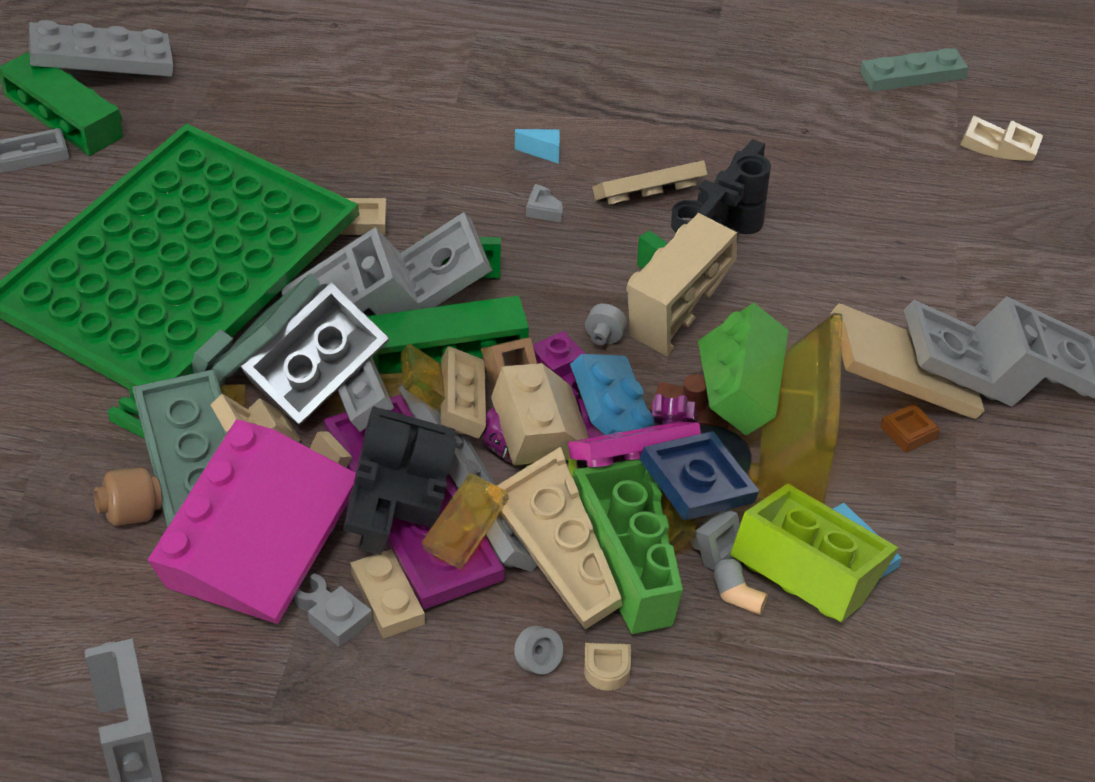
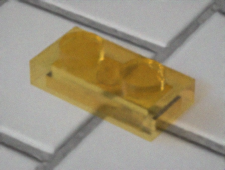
[422,473,509,569]

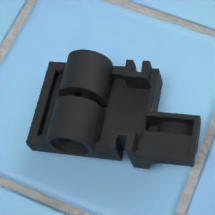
[671,139,771,243]
[343,406,457,555]

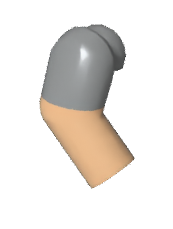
[714,559,768,615]

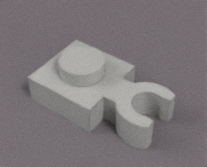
[293,573,373,648]

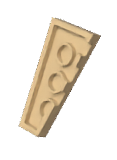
[487,447,623,629]

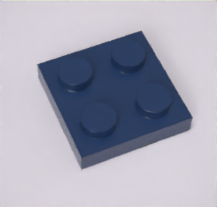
[639,431,760,521]

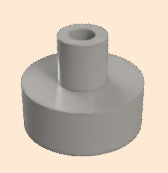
[585,304,627,345]
[514,626,563,674]

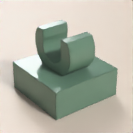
[192,329,241,385]

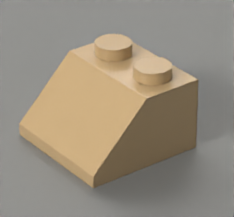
[491,363,589,465]

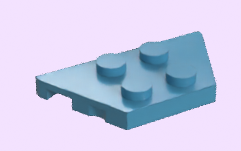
[570,354,655,435]

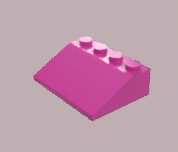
[147,419,356,624]

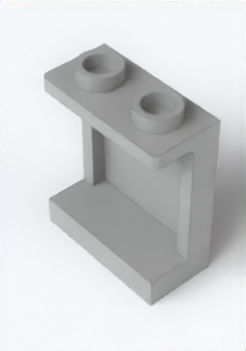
[84,639,163,782]

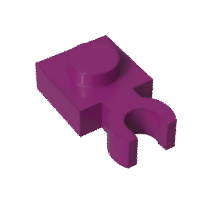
[652,394,699,424]

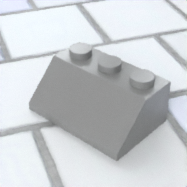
[241,282,389,426]

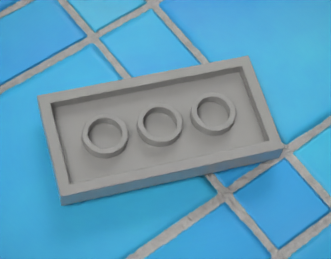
[28,20,173,76]

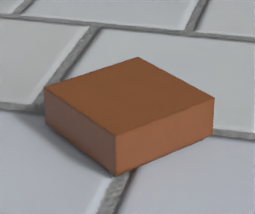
[880,403,940,453]

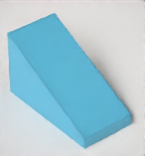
[515,129,560,164]

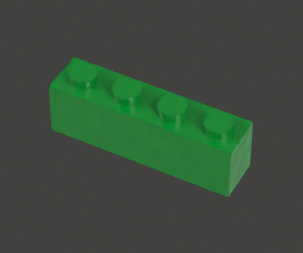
[0,51,123,156]
[367,295,529,377]

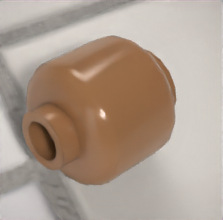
[94,467,162,526]

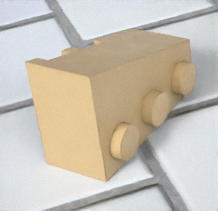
[626,213,737,357]

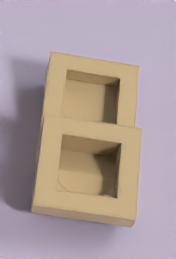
[960,115,1043,161]
[210,394,301,442]

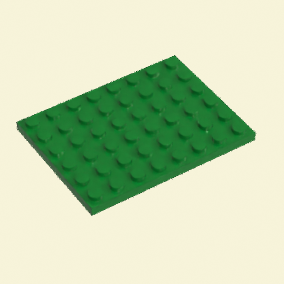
[0,123,360,390]

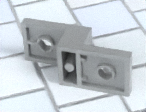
[281,212,492,320]
[904,296,1095,407]

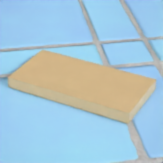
[831,303,985,419]

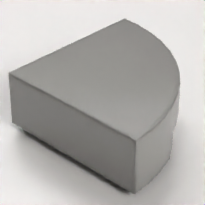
[526,184,563,223]

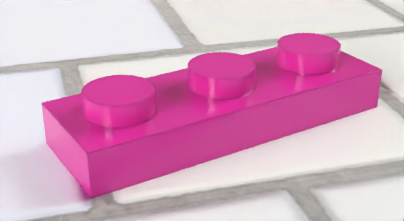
[568,422,701,467]

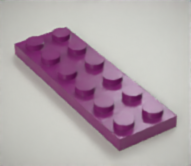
[324,394,504,610]

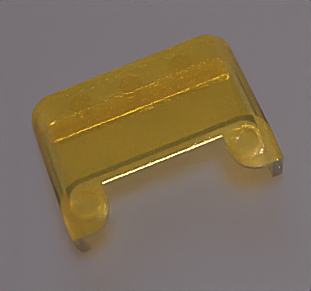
[749,313,842,505]

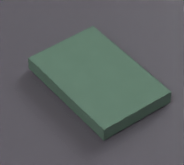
[213,273,320,378]

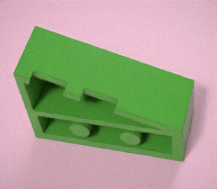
[698,302,788,436]

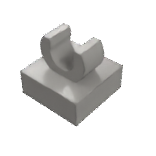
[687,510,740,570]

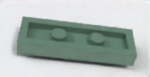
[860,48,969,92]

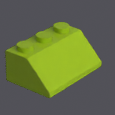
[730,483,899,622]

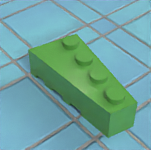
[573,459,683,634]

